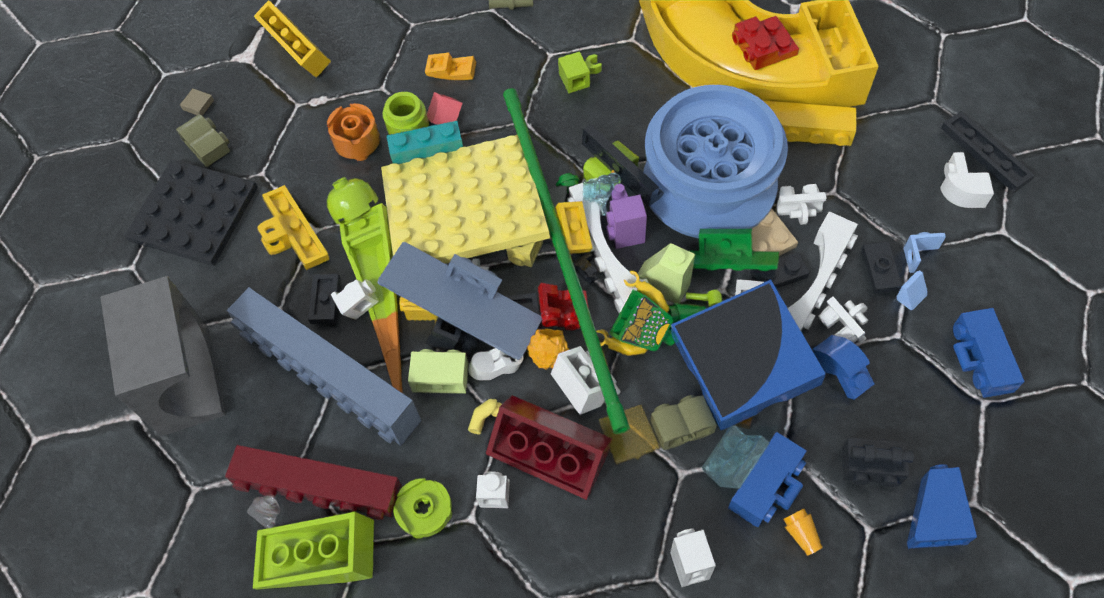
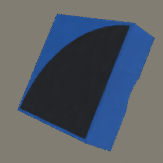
[671,280,825,430]

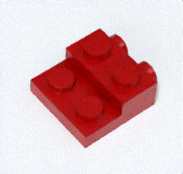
[732,16,799,70]

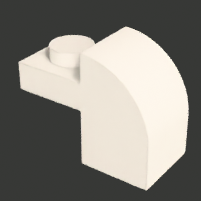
[940,152,994,208]

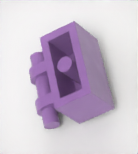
[606,184,647,249]

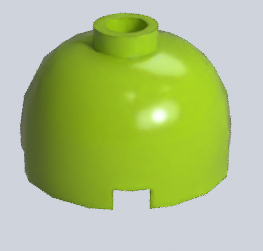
[327,177,378,224]

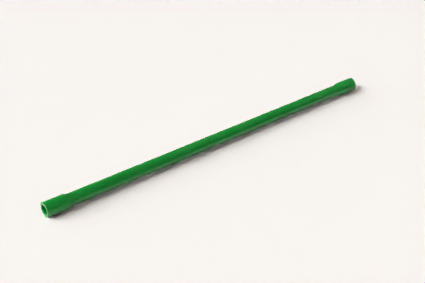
[503,88,630,434]

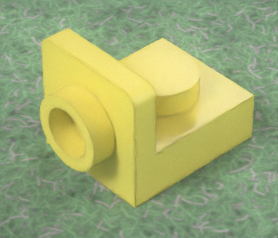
[506,240,543,267]

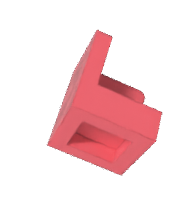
[427,92,462,125]

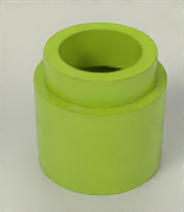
[383,92,430,135]

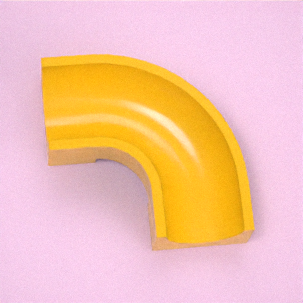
[639,0,879,107]

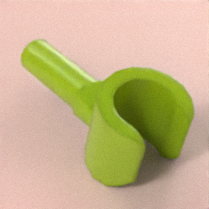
[686,290,722,307]

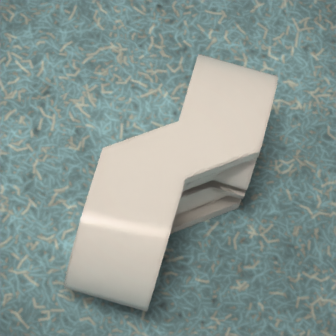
[468,348,523,380]

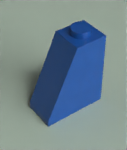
[907,465,977,549]

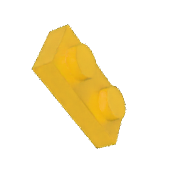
[555,201,592,254]

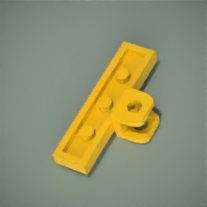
[257,185,329,270]

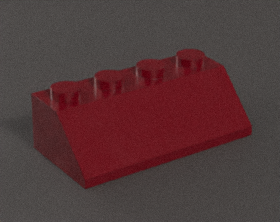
[486,395,613,500]

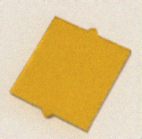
[599,405,659,464]

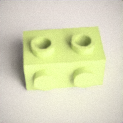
[408,349,469,393]

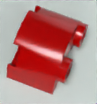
[538,283,588,331]

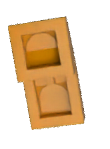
[425,53,476,80]

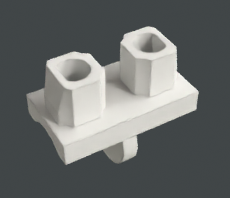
[776,184,827,225]
[819,297,868,343]

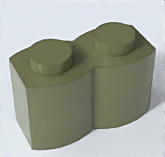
[176,114,230,167]
[650,395,717,450]

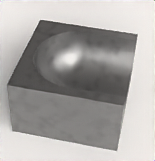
[100,276,225,436]

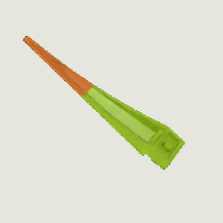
[339,203,402,393]

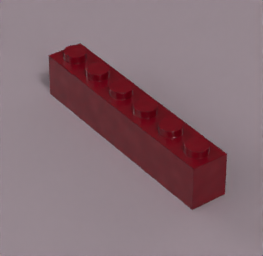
[225,445,402,520]

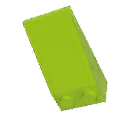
[253,512,374,590]

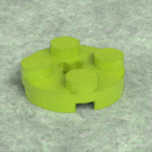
[394,479,452,538]

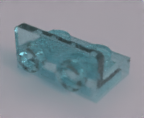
[702,425,769,489]

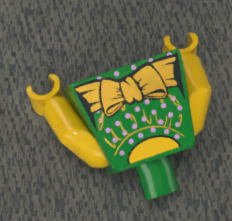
[596,271,675,356]

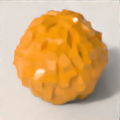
[527,328,569,370]

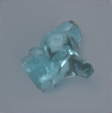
[582,170,621,216]

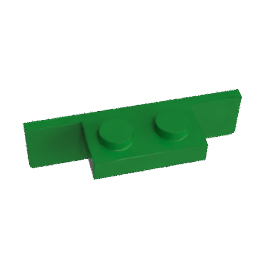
[689,228,779,271]

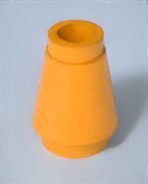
[784,509,823,556]

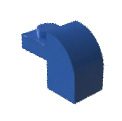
[812,335,874,400]

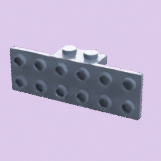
[378,242,542,360]

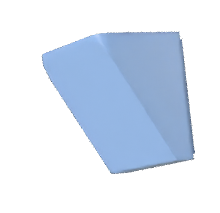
[897,270,927,310]

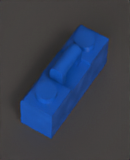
[953,308,1025,397]
[728,432,807,527]

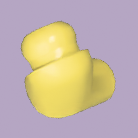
[468,399,502,434]

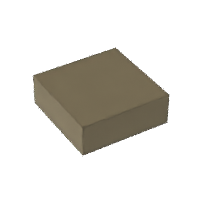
[180,88,214,116]

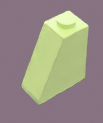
[637,243,695,303]

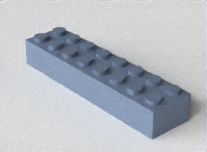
[227,287,422,446]

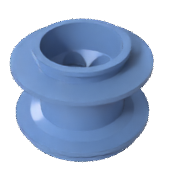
[644,85,788,238]

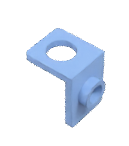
[903,232,946,273]

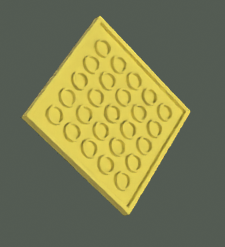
[381,135,550,264]

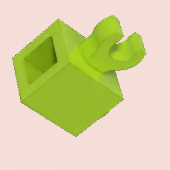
[558,52,602,93]

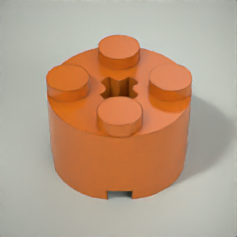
[327,103,381,161]

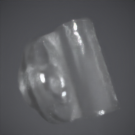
[247,495,281,529]

